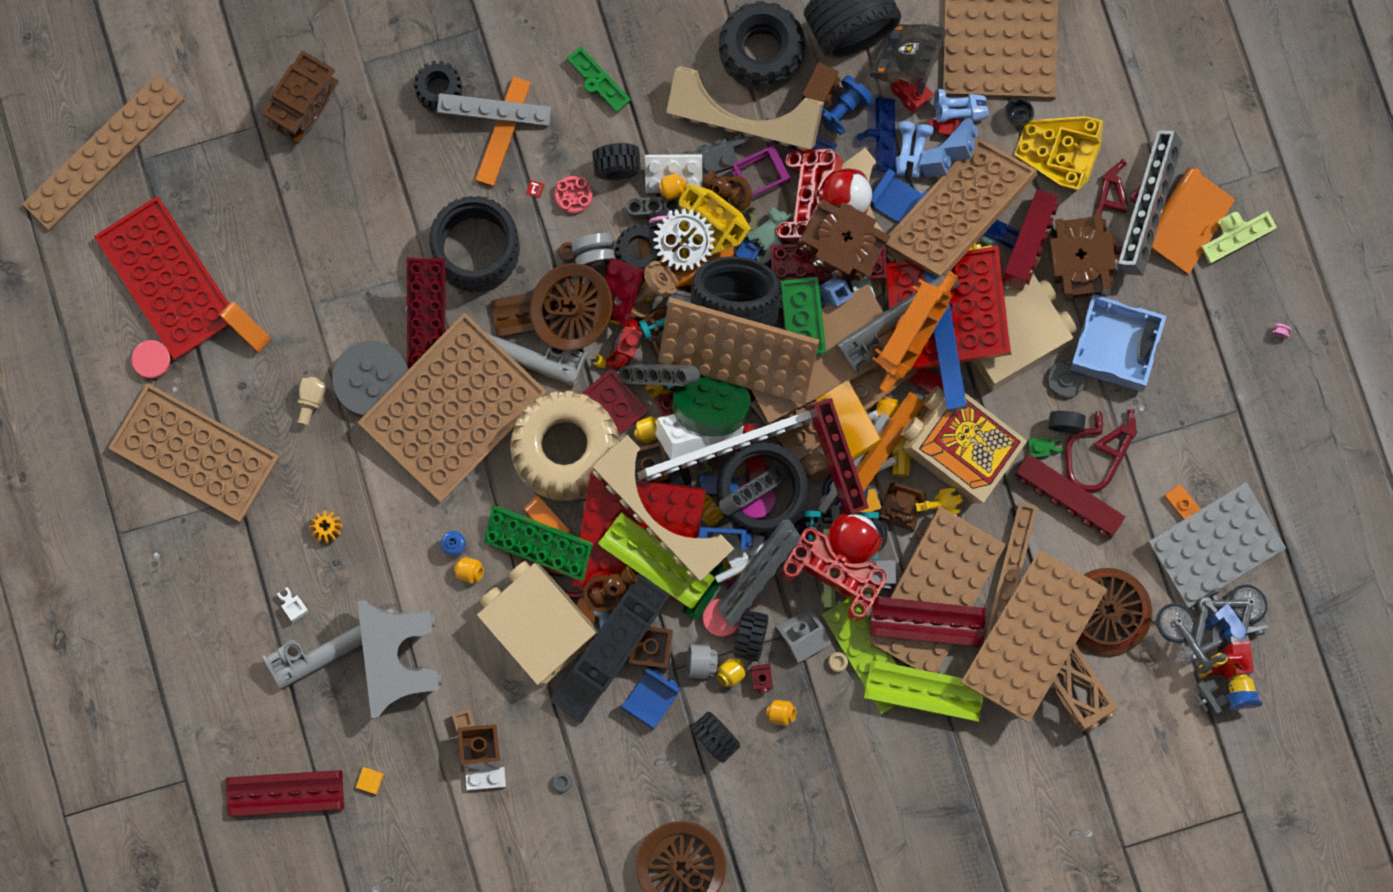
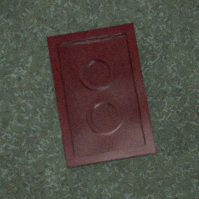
[595,258,644,324]
[583,368,649,436]

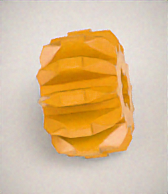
[701,494,724,527]
[309,510,342,544]

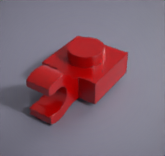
[926,118,959,137]

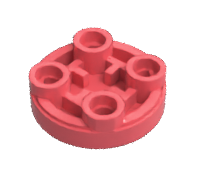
[555,176,593,214]
[132,340,171,379]
[703,598,741,638]

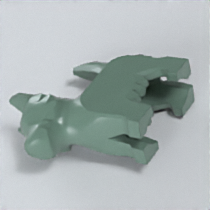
[746,207,794,266]

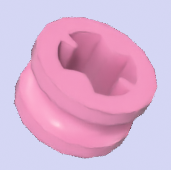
[1272,323,1292,339]

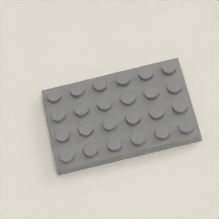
[1148,482,1286,608]

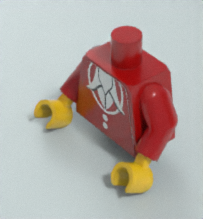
[593,318,642,369]

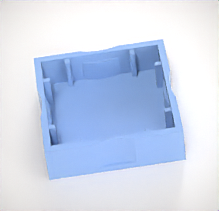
[1070,294,1166,392]

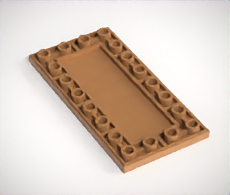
[750,284,892,424]

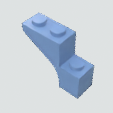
[920,118,978,177]
[780,278,853,307]

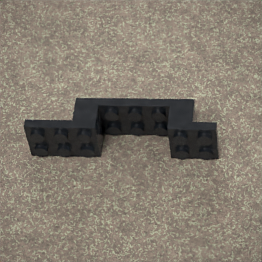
[550,573,670,723]

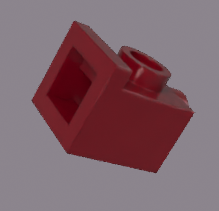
[751,664,773,694]

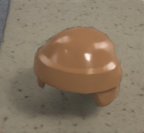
[801,452,830,481]

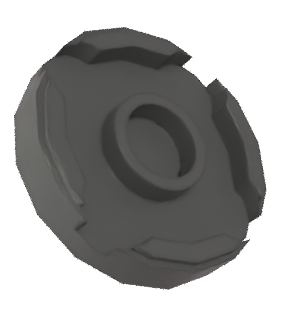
[1047,360,1086,398]

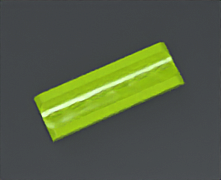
[598,512,715,609]
[864,660,983,722]

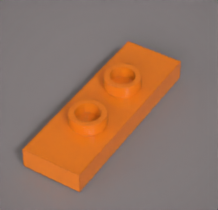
[1164,484,1200,520]

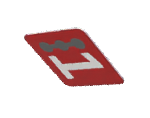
[526,180,545,198]

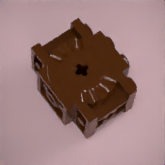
[262,50,339,144]
[796,200,890,282]
[1050,214,1119,301]

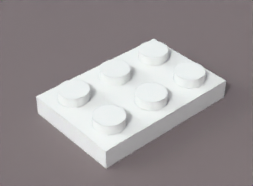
[645,155,702,193]

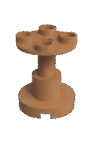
[630,261,678,318]

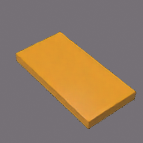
[816,380,882,460]

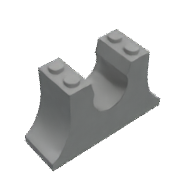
[357,598,442,718]

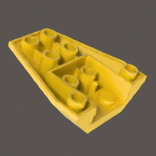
[1014,116,1103,191]

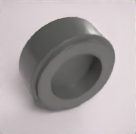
[552,772,572,793]

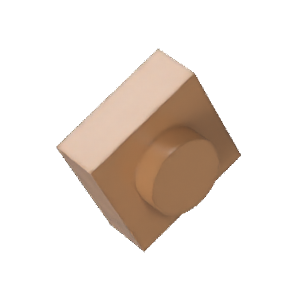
[452,708,475,731]

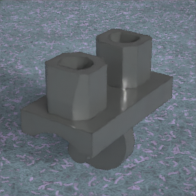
[1194,679,1229,716]

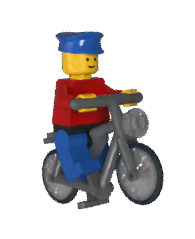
[1156,584,1268,710]

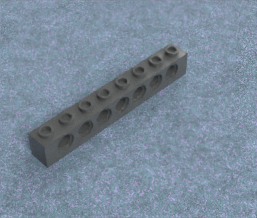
[1118,130,1183,276]

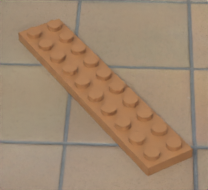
[22,74,185,231]

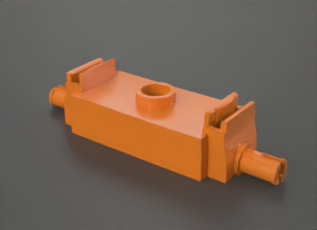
[873,271,958,393]

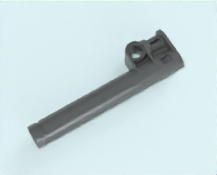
[837,270,960,375]

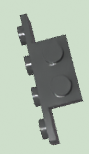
[679,132,750,176]

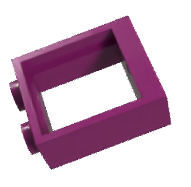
[731,145,790,201]

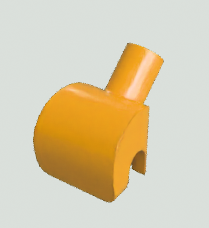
[642,384,671,398]

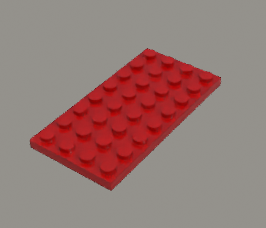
[94,196,229,361]

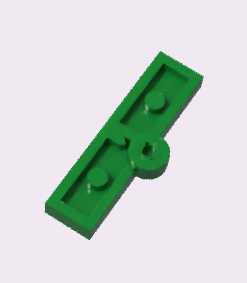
[567,46,631,113]

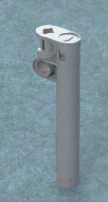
[487,333,588,387]
[262,608,394,689]

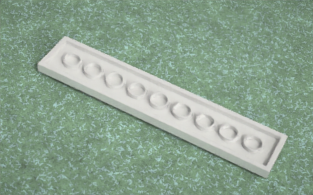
[637,411,813,481]

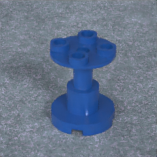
[820,75,874,135]

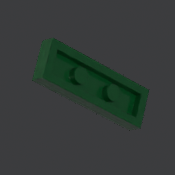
[682,565,727,620]

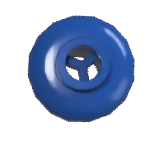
[441,531,466,557]

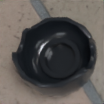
[1005,98,1034,127]

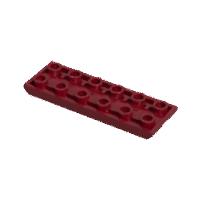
[770,244,887,282]
[406,257,446,367]
[869,597,986,647]
[226,770,344,817]

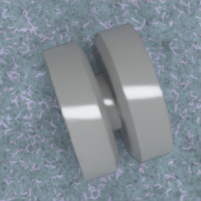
[571,233,617,270]

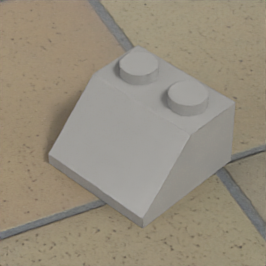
[776,608,832,663]

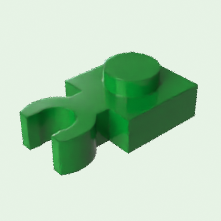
[1028,437,1063,458]

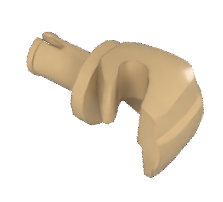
[297,377,326,426]

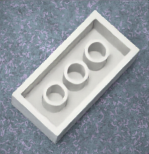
[656,414,744,460]

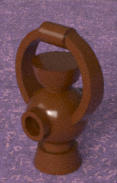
[702,171,753,212]
[583,566,638,612]

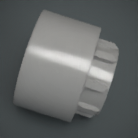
[686,644,718,679]

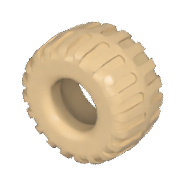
[510,391,620,502]

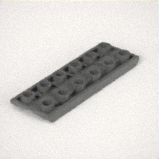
[718,520,801,628]

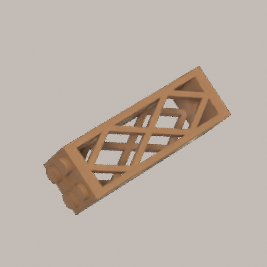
[1050,644,1117,734]

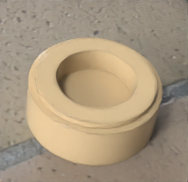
[828,652,848,672]

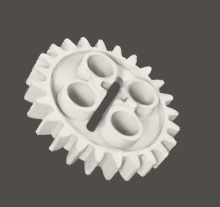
[653,209,715,271]

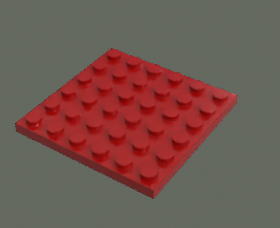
[886,246,1012,370]
[572,472,706,601]

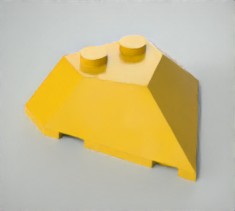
[679,183,751,266]

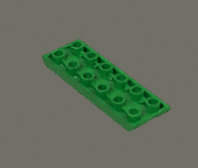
[484,506,593,581]

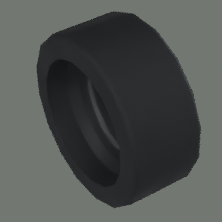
[1048,411,1086,433]

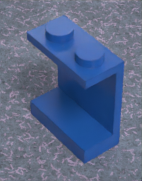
[870,169,927,224]
[699,527,754,551]
[621,668,680,730]

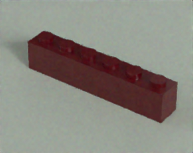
[1002,189,1059,291]
[808,398,869,515]
[1015,454,1126,539]

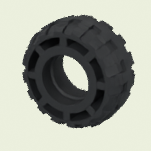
[719,1,805,90]

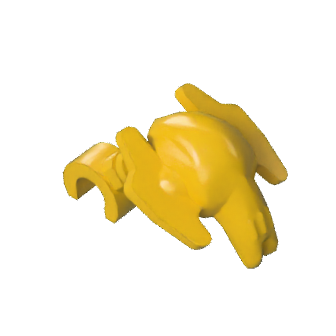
[915,488,963,515]

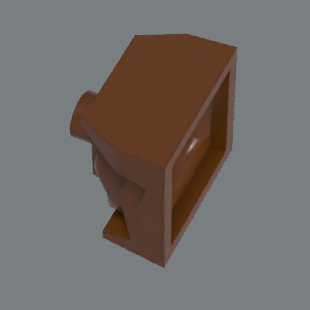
[878,483,926,532]

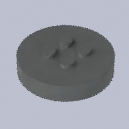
[332,341,408,417]

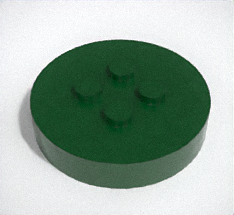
[672,375,750,436]

